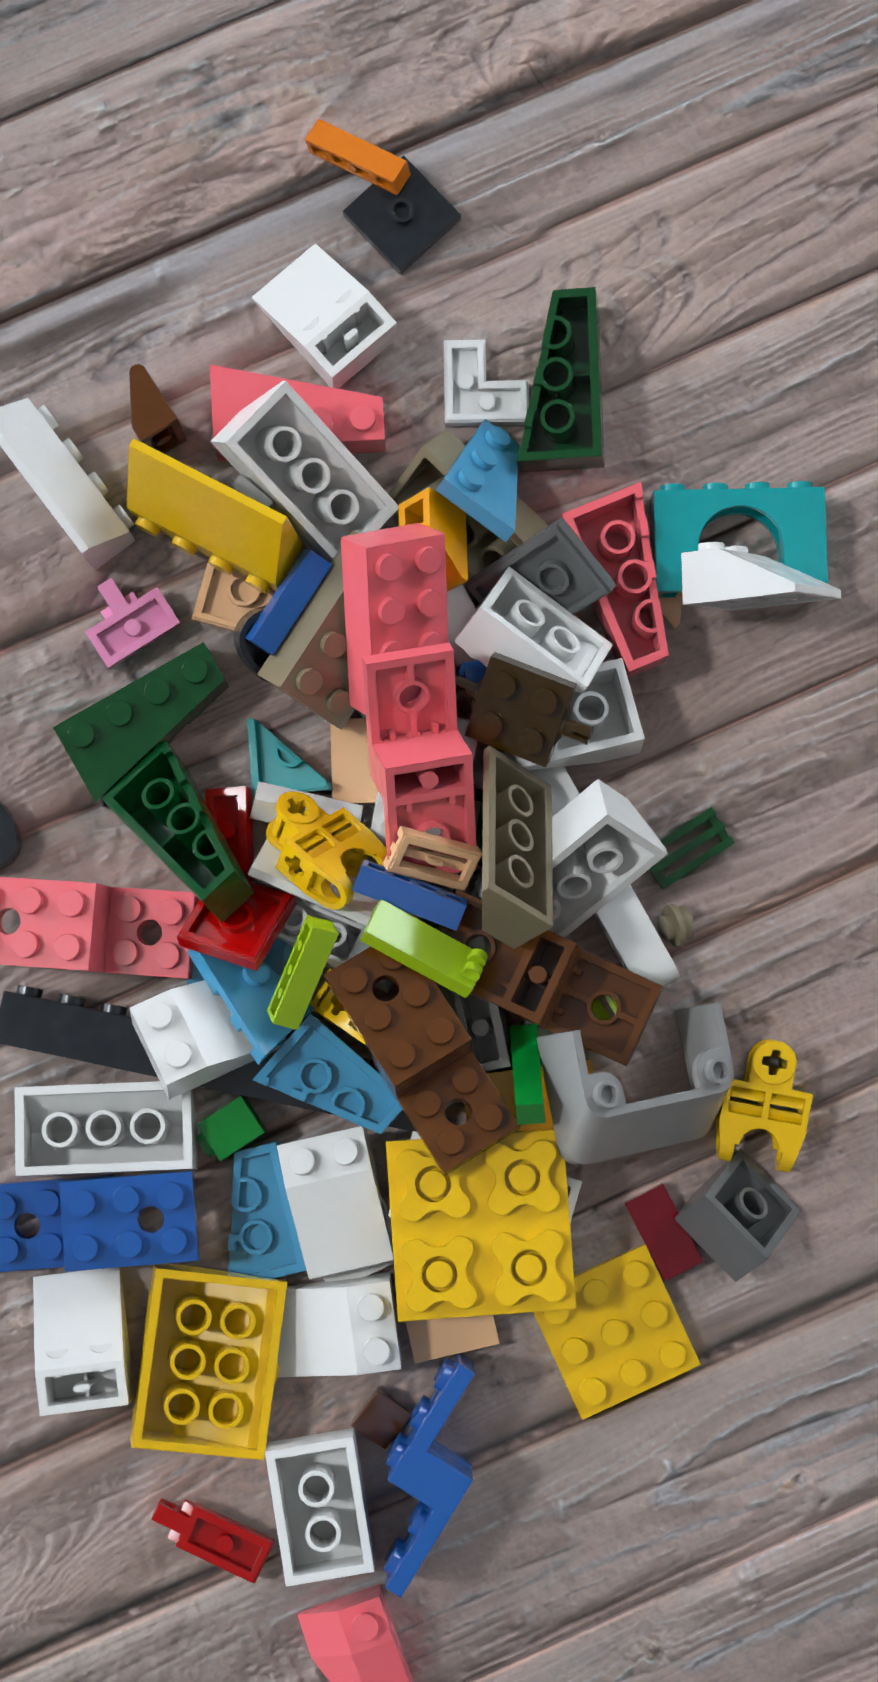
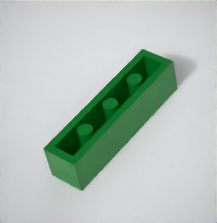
[510,1024,545,1125]

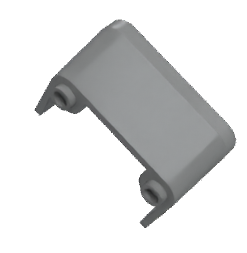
[537,1002,734,1165]

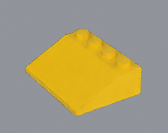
[127,438,305,594]
[129,1263,287,1460]

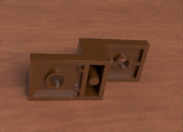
[438,889,664,1067]
[324,946,520,1176]

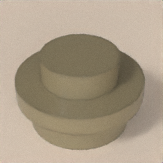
[658,904,695,947]

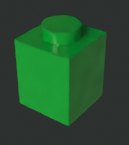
[196,1095,268,1161]

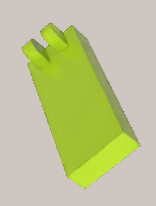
[360,899,488,998]

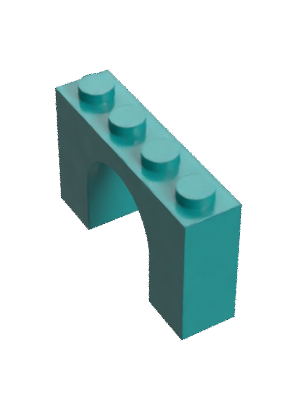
[650,481,828,599]

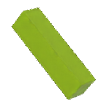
[267,915,339,1030]

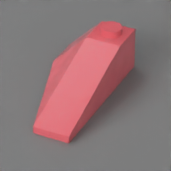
[297,1584,413,1682]

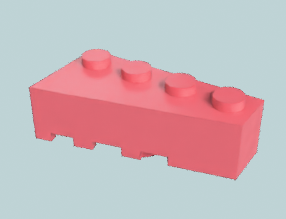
[561,482,669,678]

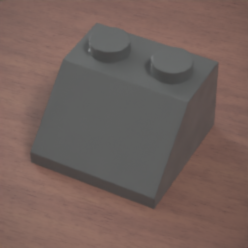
[674,1148,802,1282]

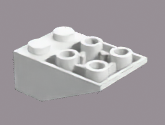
[252,243,398,389]
[33,1267,135,1416]

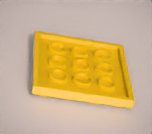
[386,1129,576,1322]

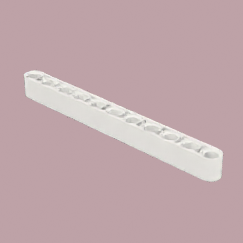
[447,584,680,987]

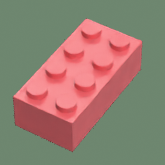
[341,523,449,715]

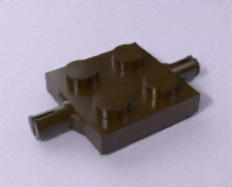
[455,652,594,768]

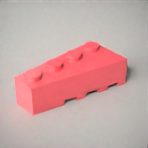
[210,364,386,461]

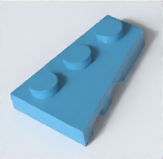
[436,419,519,542]
[228,1141,306,1279]

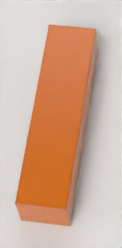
[305,118,411,195]

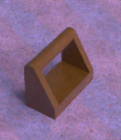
[129,364,187,454]

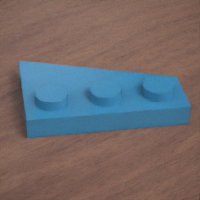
[187,949,315,1065]
[253,1013,402,1134]

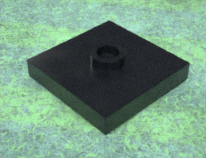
[343,156,461,275]

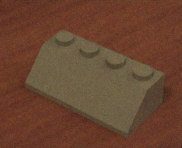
[388,429,549,583]
[482,746,553,949]

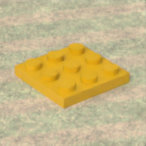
[533,1243,701,1420]

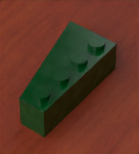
[516,287,605,473]
[53,642,230,807]
[102,740,254,923]

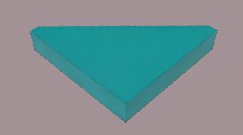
[247,718,333,798]

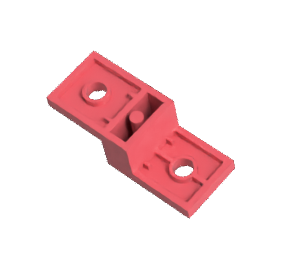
[362,643,477,880]
[0,877,199,979]

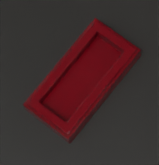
[624,1183,703,1282]

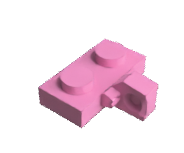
[85,578,182,670]

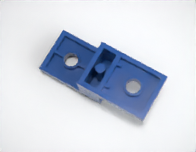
[0,1170,200,1272]
[383,1353,475,1598]

